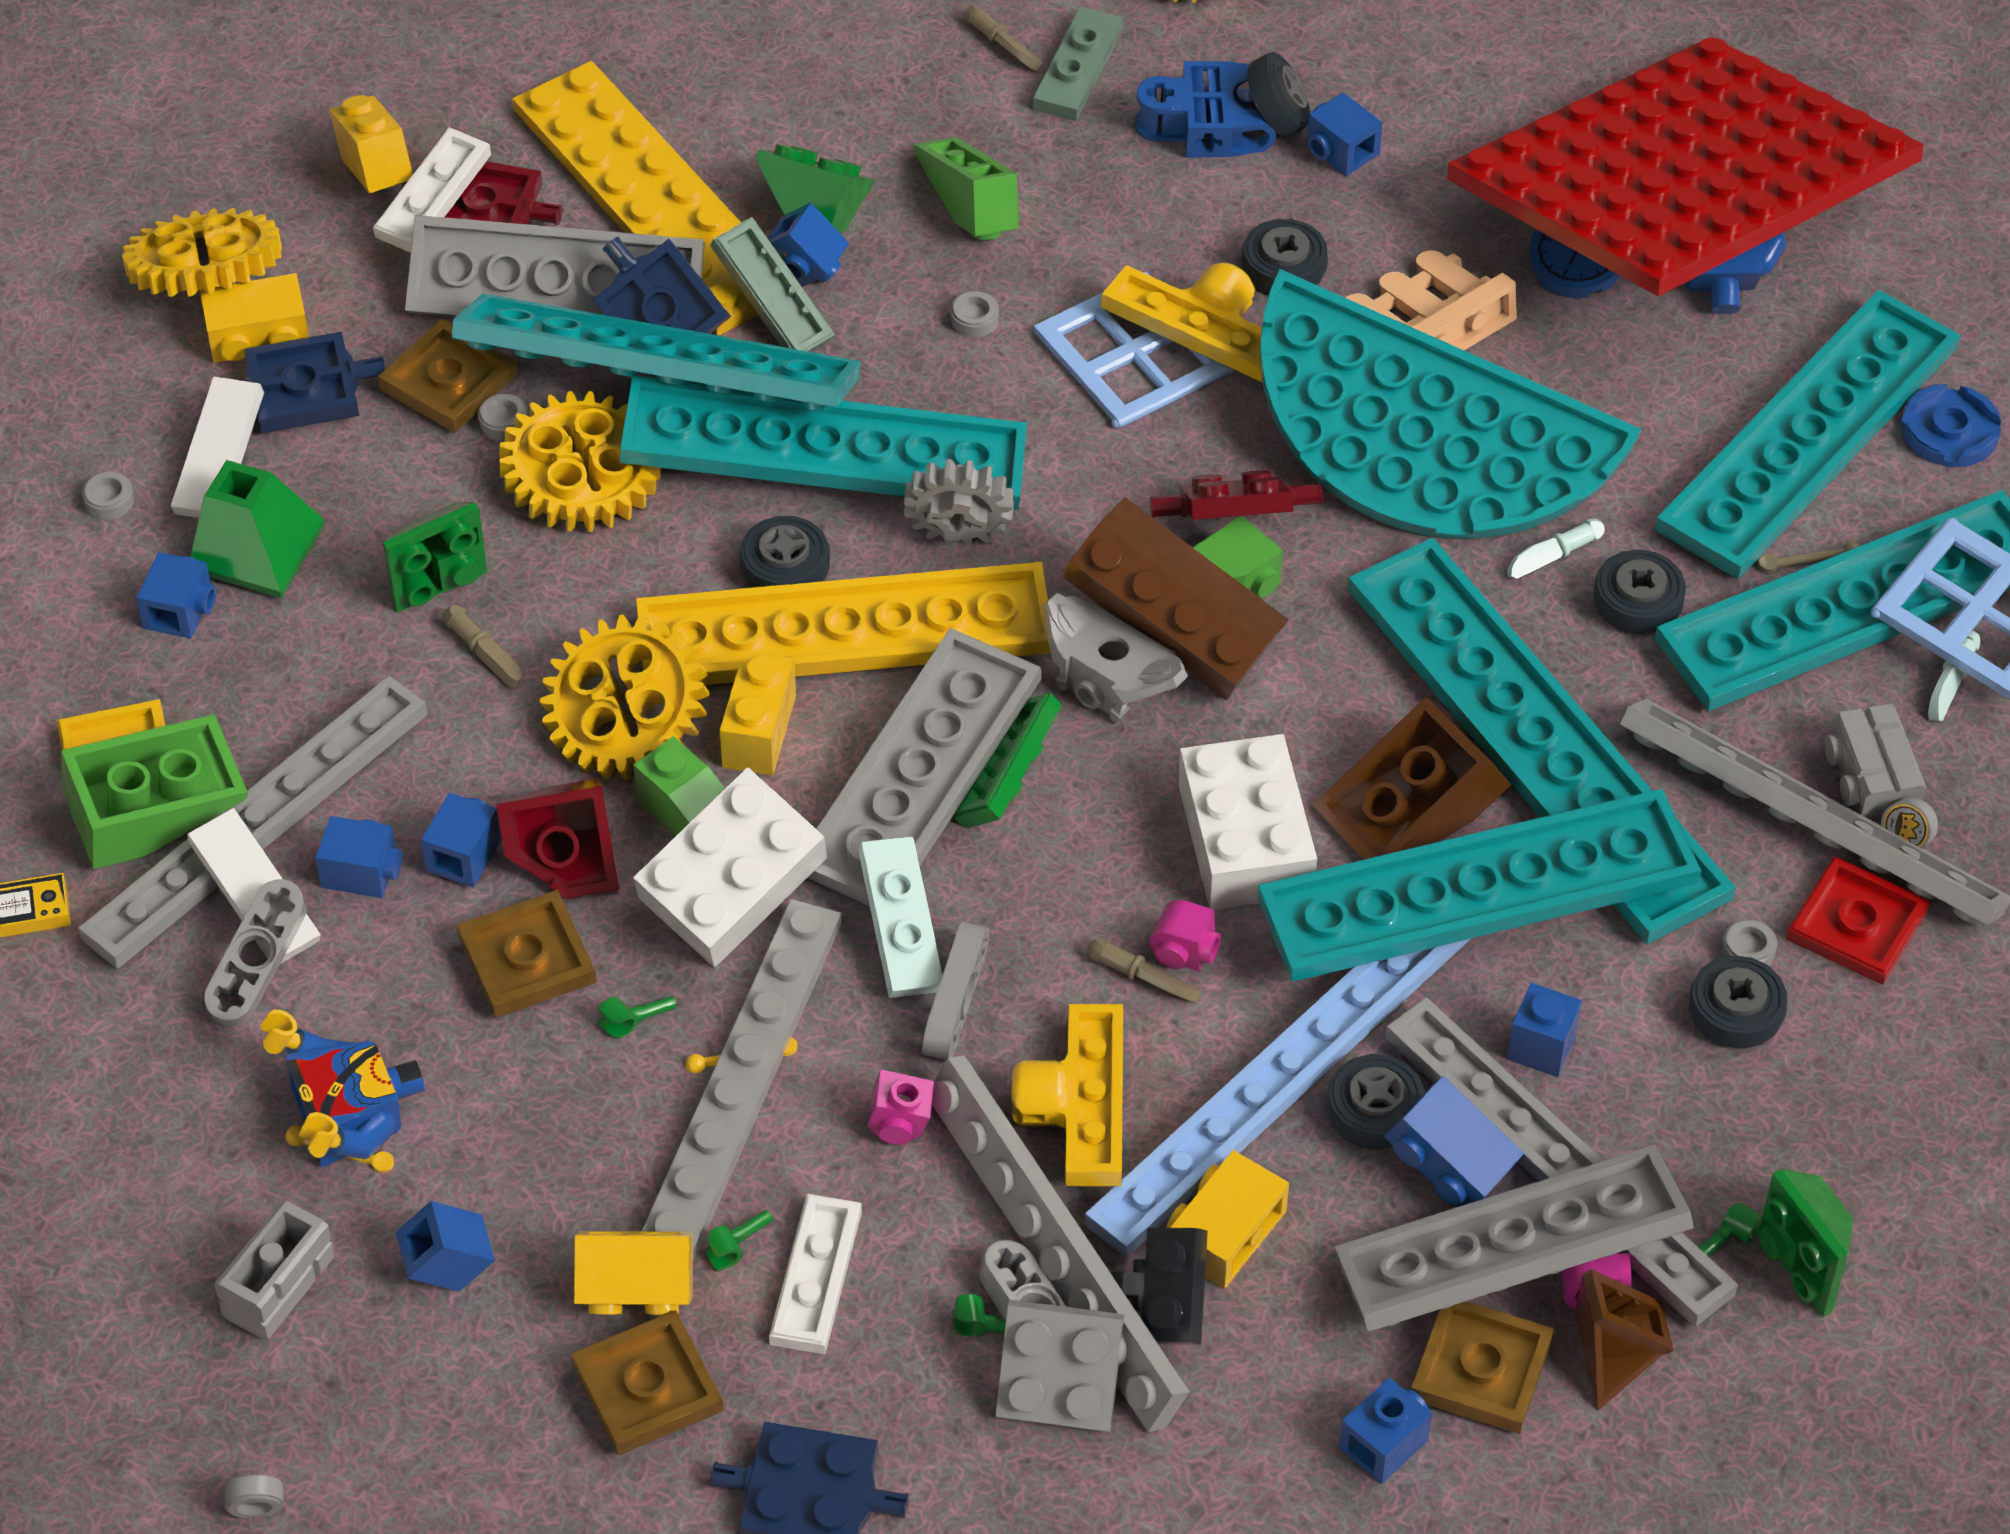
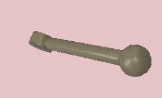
[1758,541,1860,574]

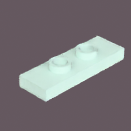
[858,837,943,998]

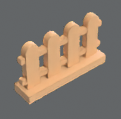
[1346,250,1517,350]

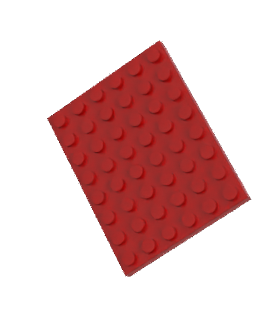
[1447,36,1924,297]

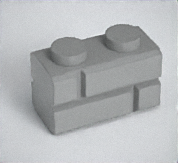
[1824,704,1927,822]
[214,1200,335,1340]

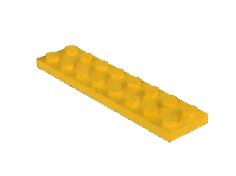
[512,61,758,335]
[636,562,1050,685]

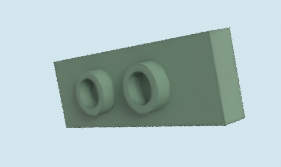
[1033,6,1124,121]
[710,217,835,352]

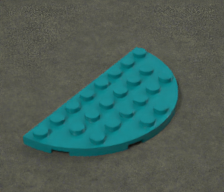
[1260,269,1642,539]

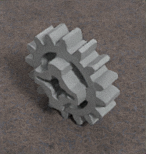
[904,459,1014,544]

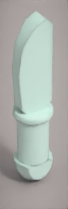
[1507,519,1605,579]
[1928,630,1980,721]

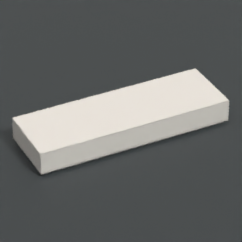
[373,127,491,253]
[171,377,264,518]
[187,808,321,963]
[769,1194,862,1355]

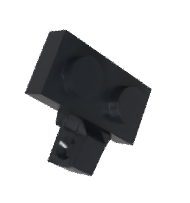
[1110,1228,1208,1345]

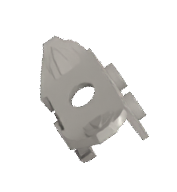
[1042,592,1188,724]

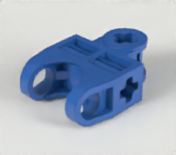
[1134,61,1276,158]

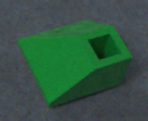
[755,144,874,233]
[190,460,325,598]
[383,502,488,613]
[1758,1169,1853,1317]

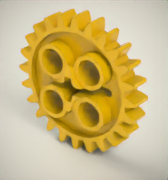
[122,208,282,297]
[499,391,661,532]
[540,614,709,781]

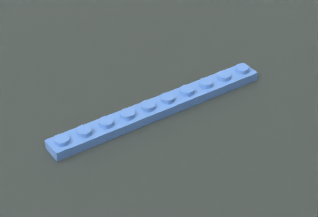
[1085,939,1470,1258]

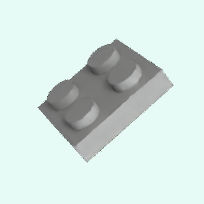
[995,1300,1124,1432]

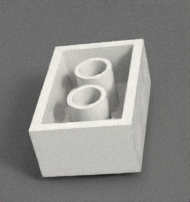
[1178,734,1317,910]
[633,767,827,967]

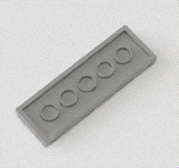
[405,215,705,318]
[807,628,1042,906]
[1334,1145,1694,1332]

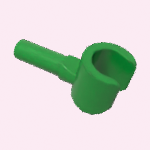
[598,996,676,1039]
[1698,1203,1762,1257]
[706,1210,773,1271]
[952,1294,1006,1336]

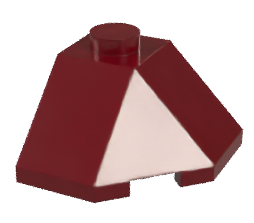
[496,778,619,899]

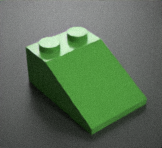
[61,714,248,869]

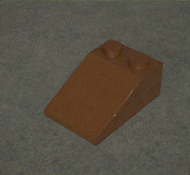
[1312,697,1511,860]

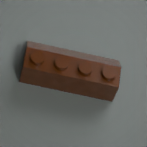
[1063,497,1289,700]

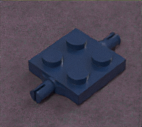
[592,236,732,377]
[245,332,385,433]
[710,1422,909,1534]

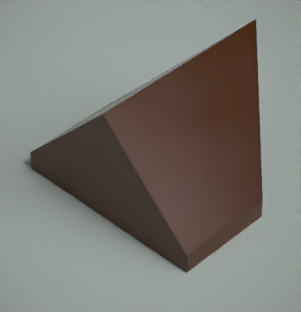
[1575,1269,1674,1411]

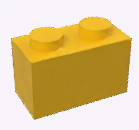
[329,95,413,193]
[200,273,309,363]
[720,650,796,776]
[1166,1150,1289,1290]
[574,1231,693,1315]

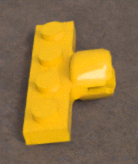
[1101,262,1263,383]
[1011,1004,1123,1186]

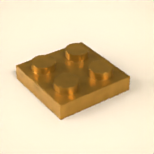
[378,318,518,433]
[457,890,597,1018]
[1411,1301,1554,1434]
[571,1310,724,1456]

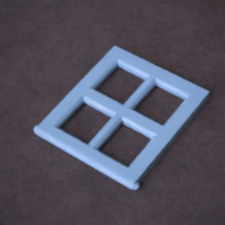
[1034,271,1234,428]
[1871,518,2010,699]

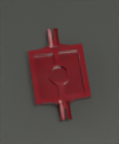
[401,161,563,225]
[1150,470,1323,520]

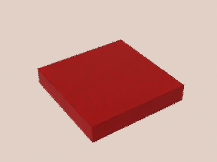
[1786,856,1931,985]

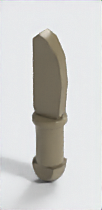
[965,4,1043,72]
[443,605,522,689]
[1087,938,1201,1002]

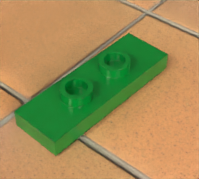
[954,693,1062,829]

